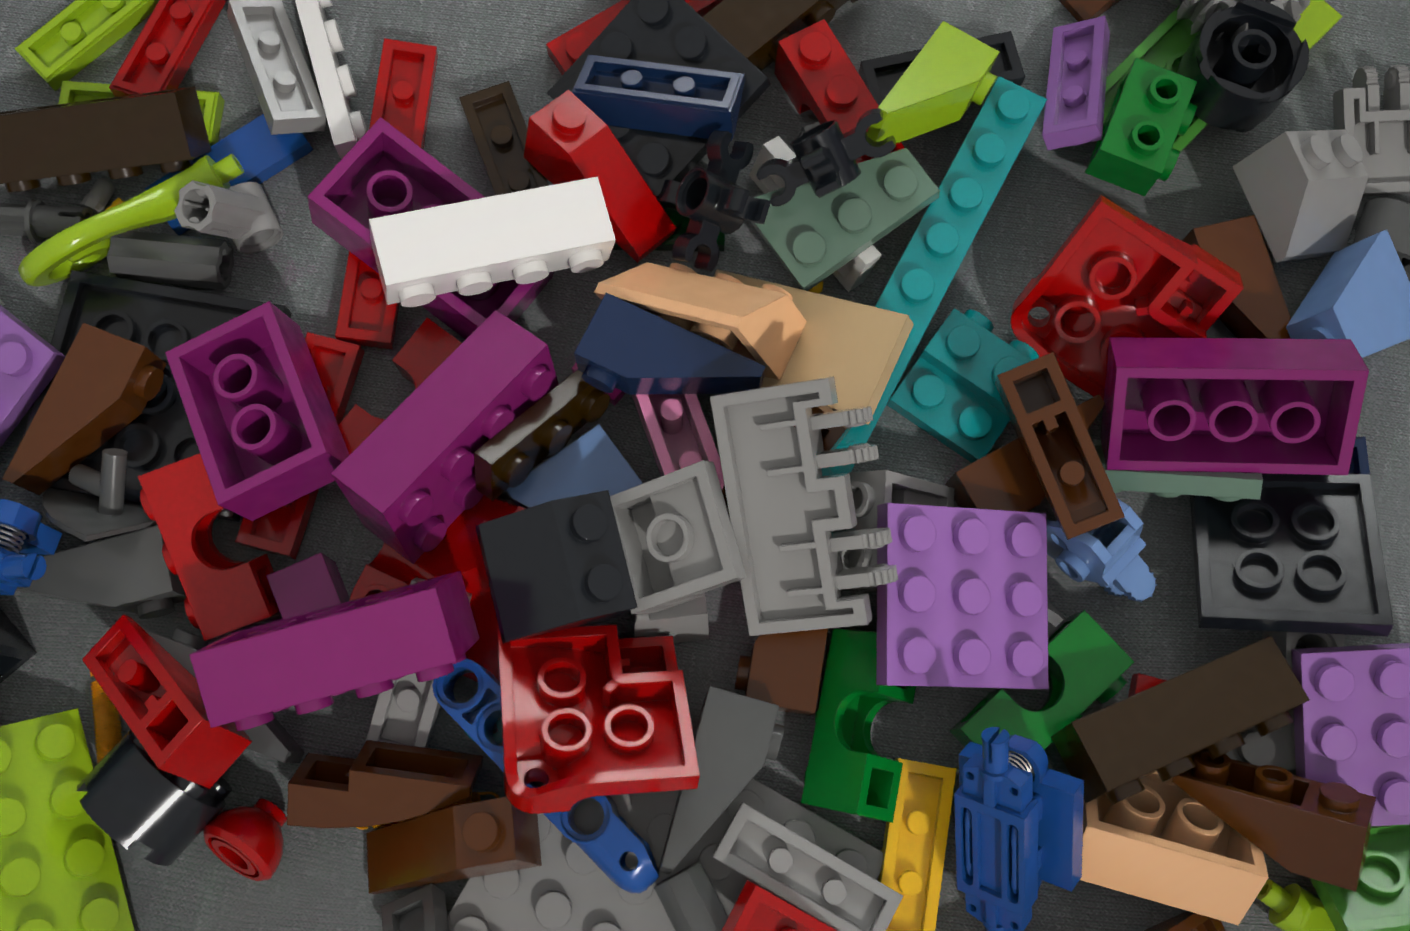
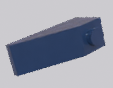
[574,293,766,395]

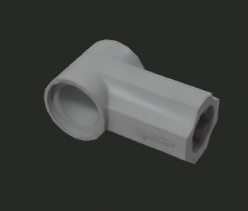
[174,180,284,254]

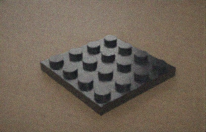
[23,270,292,522]

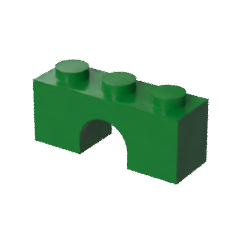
[950,610,1134,750]
[801,629,916,823]

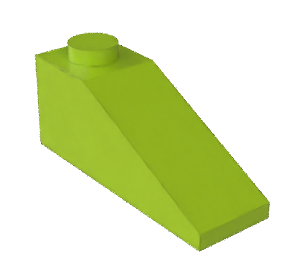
[867,21,999,144]

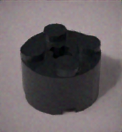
[1177,0,1309,132]
[77,729,232,866]

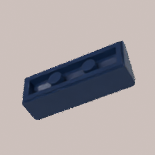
[572,55,745,141]

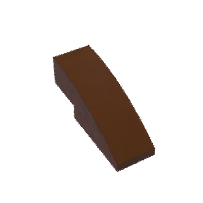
[287,740,483,828]

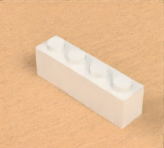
[369,177,616,307]

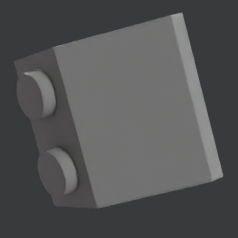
[1232,129,1369,262]

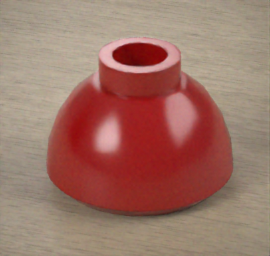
[203,798,287,881]

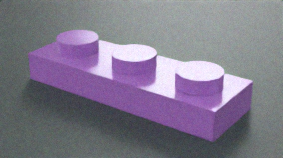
[1042,16,1110,150]

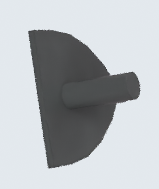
[43,448,157,541]

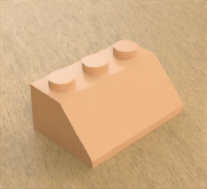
[594,262,807,380]
[1080,771,1269,926]

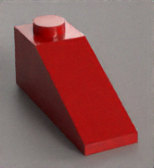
[523,89,676,263]
[82,614,252,789]

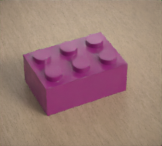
[165,301,349,521]

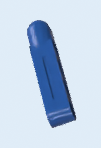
[432,658,660,894]

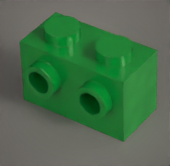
[1084,58,1197,196]

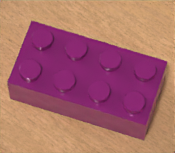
[307,117,555,340]
[331,310,559,564]
[1100,337,1369,475]
[189,571,480,731]

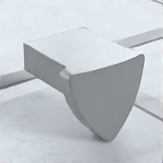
[633,593,709,643]

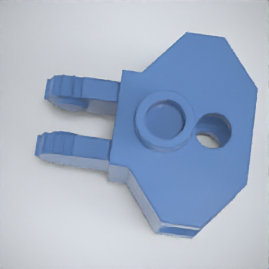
[1047,498,1157,602]

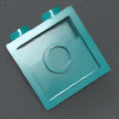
[887,308,1039,463]

